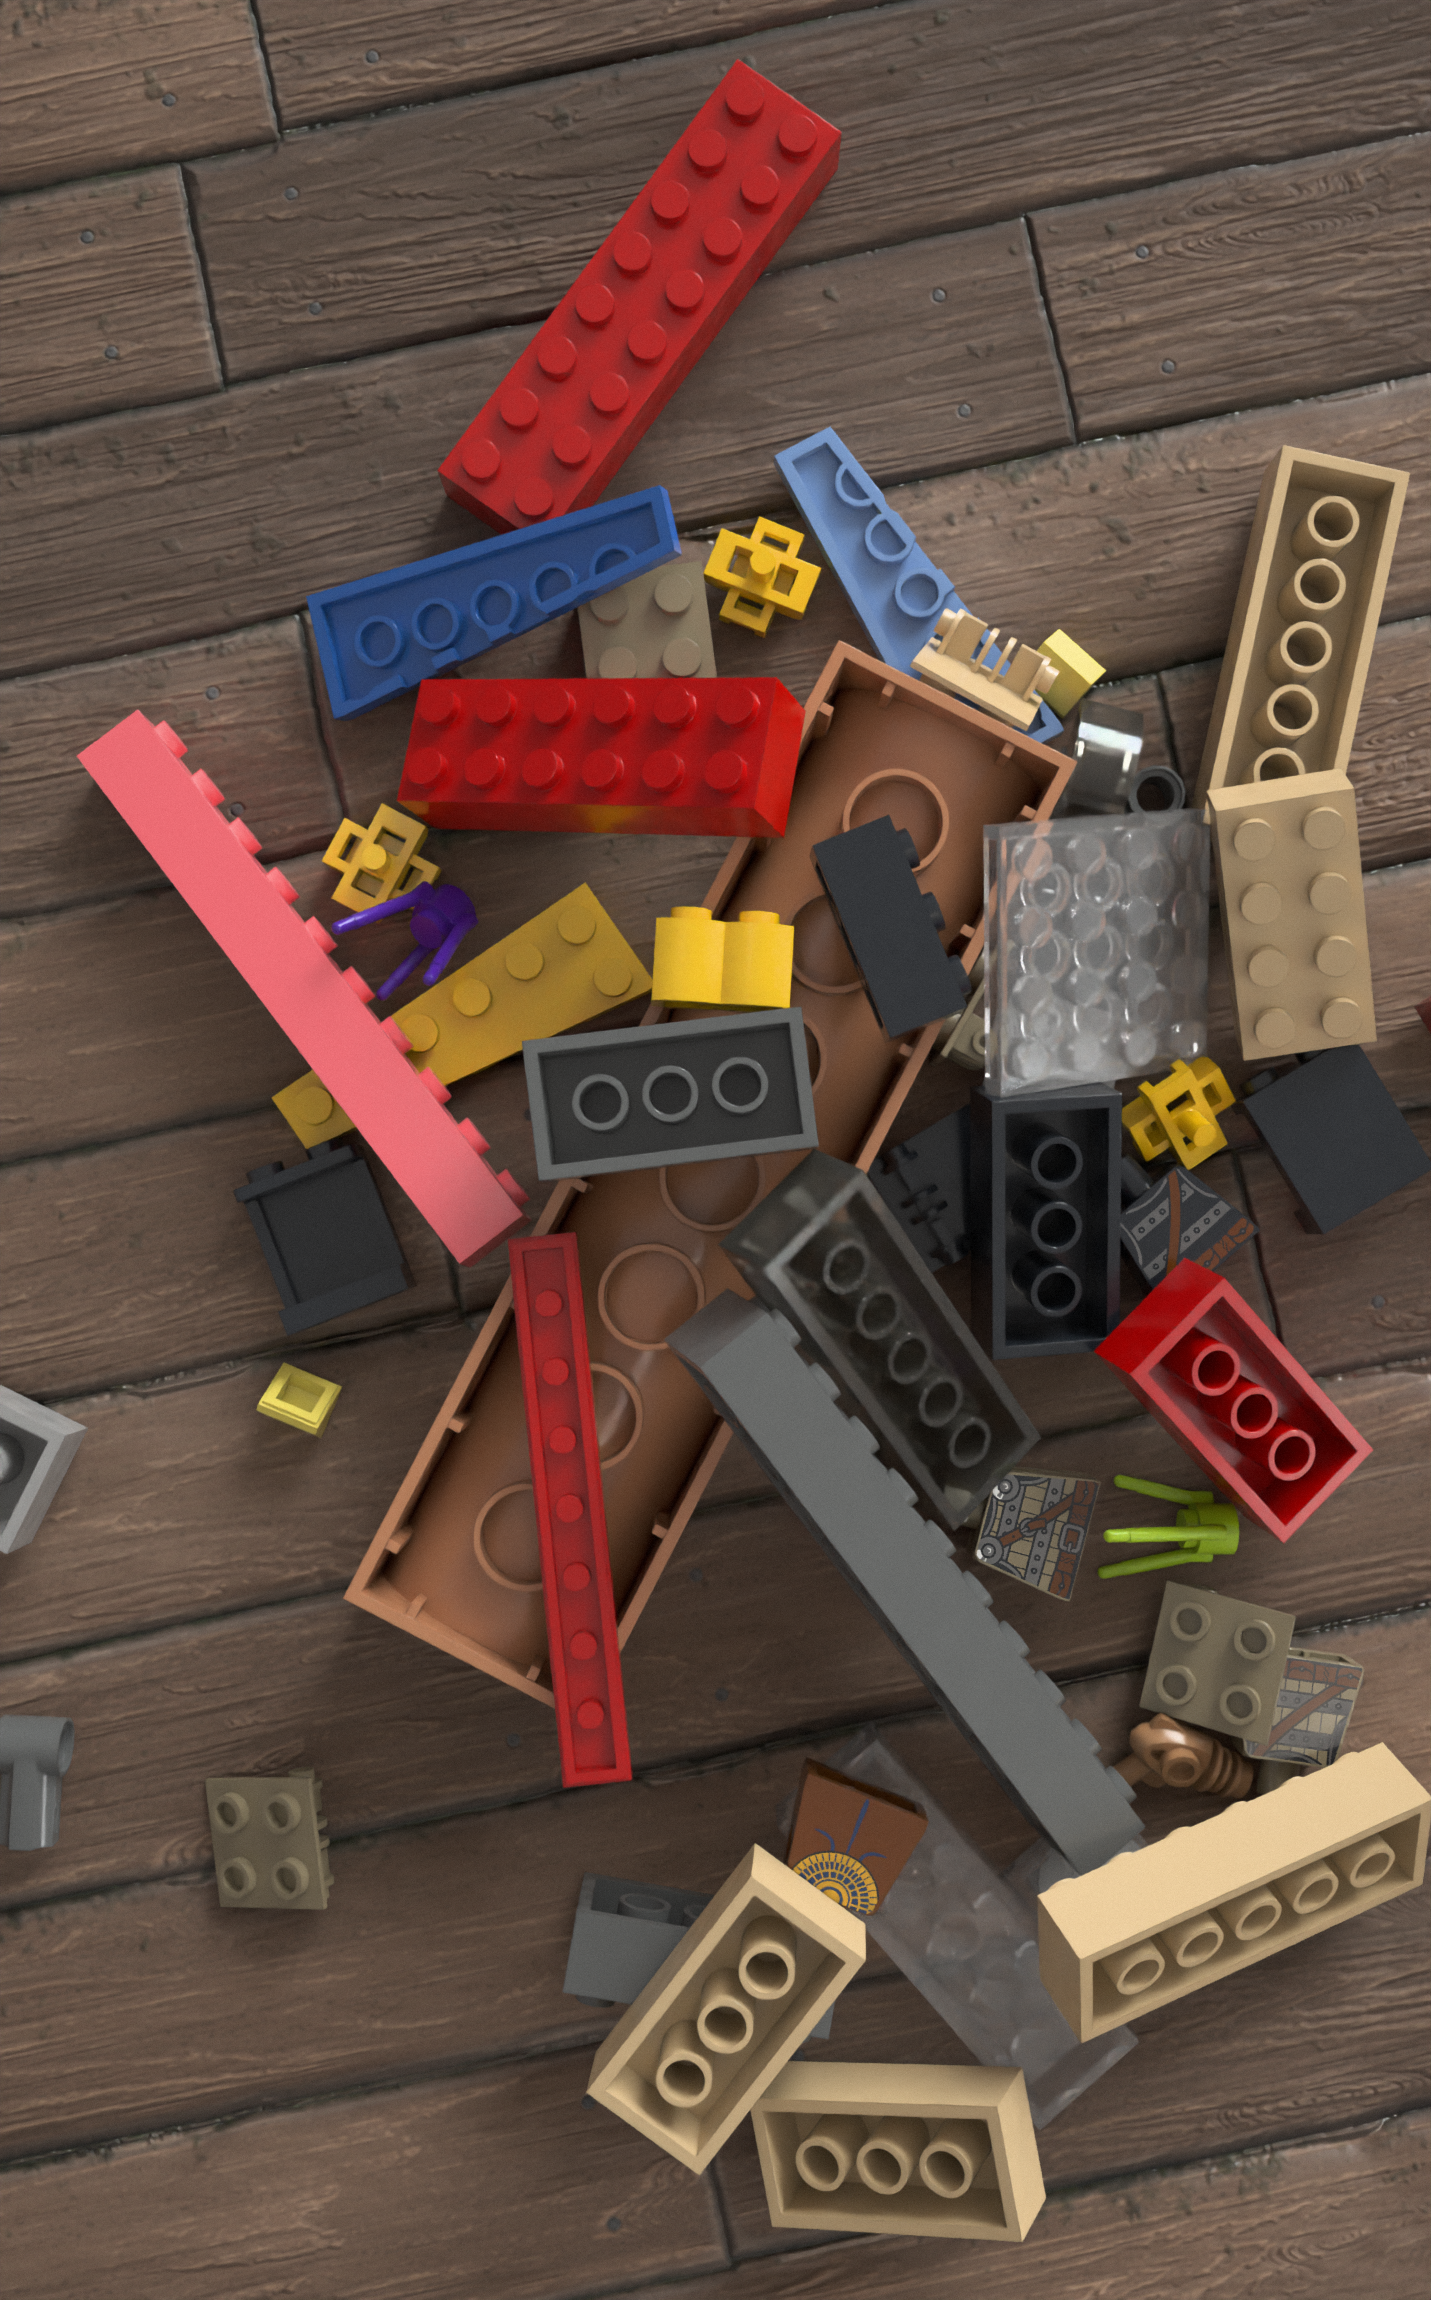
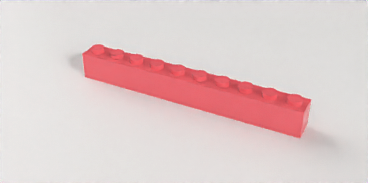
[77,710,532,1268]

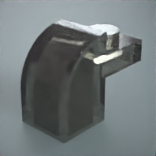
[1042,698,1143,859]

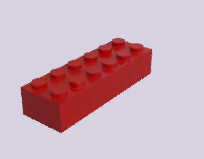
[397,677,806,838]

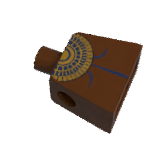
[783,1757,929,1916]

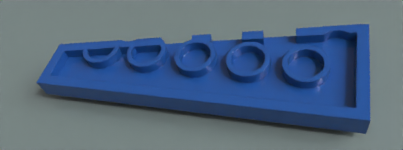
[306,485,682,721]

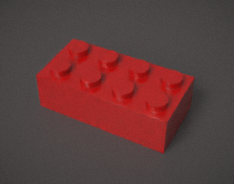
[1094,1258,1373,1544]

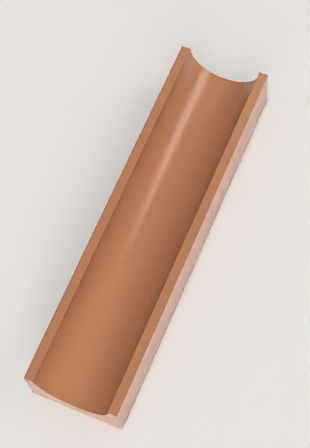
[343,640,1077,1709]

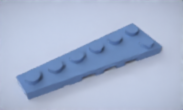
[774,427,1064,744]

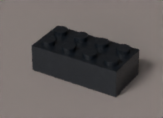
[970,1079,1122,1360]

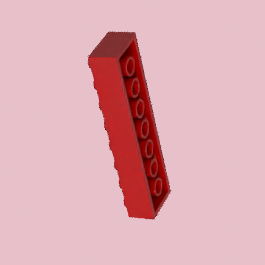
[437,59,842,535]

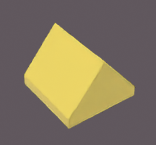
[1035,629,1106,719]
[256,1362,342,1438]

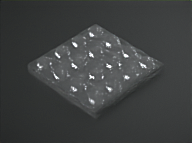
[983,808,1210,1097]

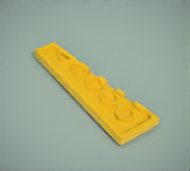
[272,882,653,1149]

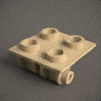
[910,608,1059,731]

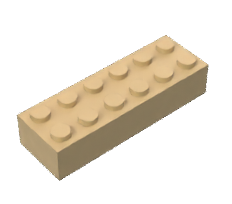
[1185,445,1410,842]
[1037,1742,1431,2044]

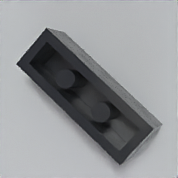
[809,815,972,1043]

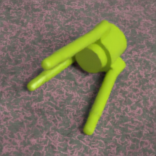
[1097,1475,1239,1579]

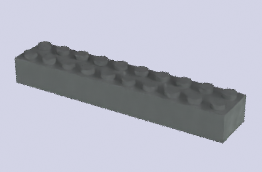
[664,1288,1145,1876]

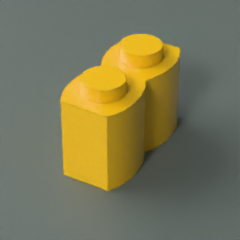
[651,906,794,1013]

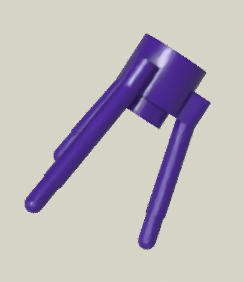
[331,881,478,1001]

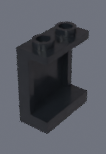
[1230,1044,1431,1234]
[233,1137,417,1336]

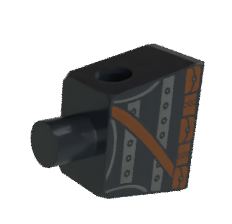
[1120,1152,1260,1297]

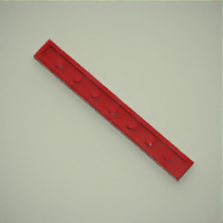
[508,1232,633,1788]

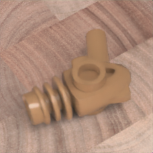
[1113,1713,1254,1799]

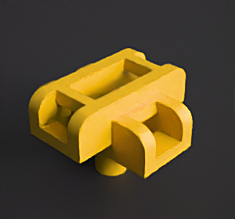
[703,516,821,638]
[322,803,442,924]
[1122,1057,1236,1170]

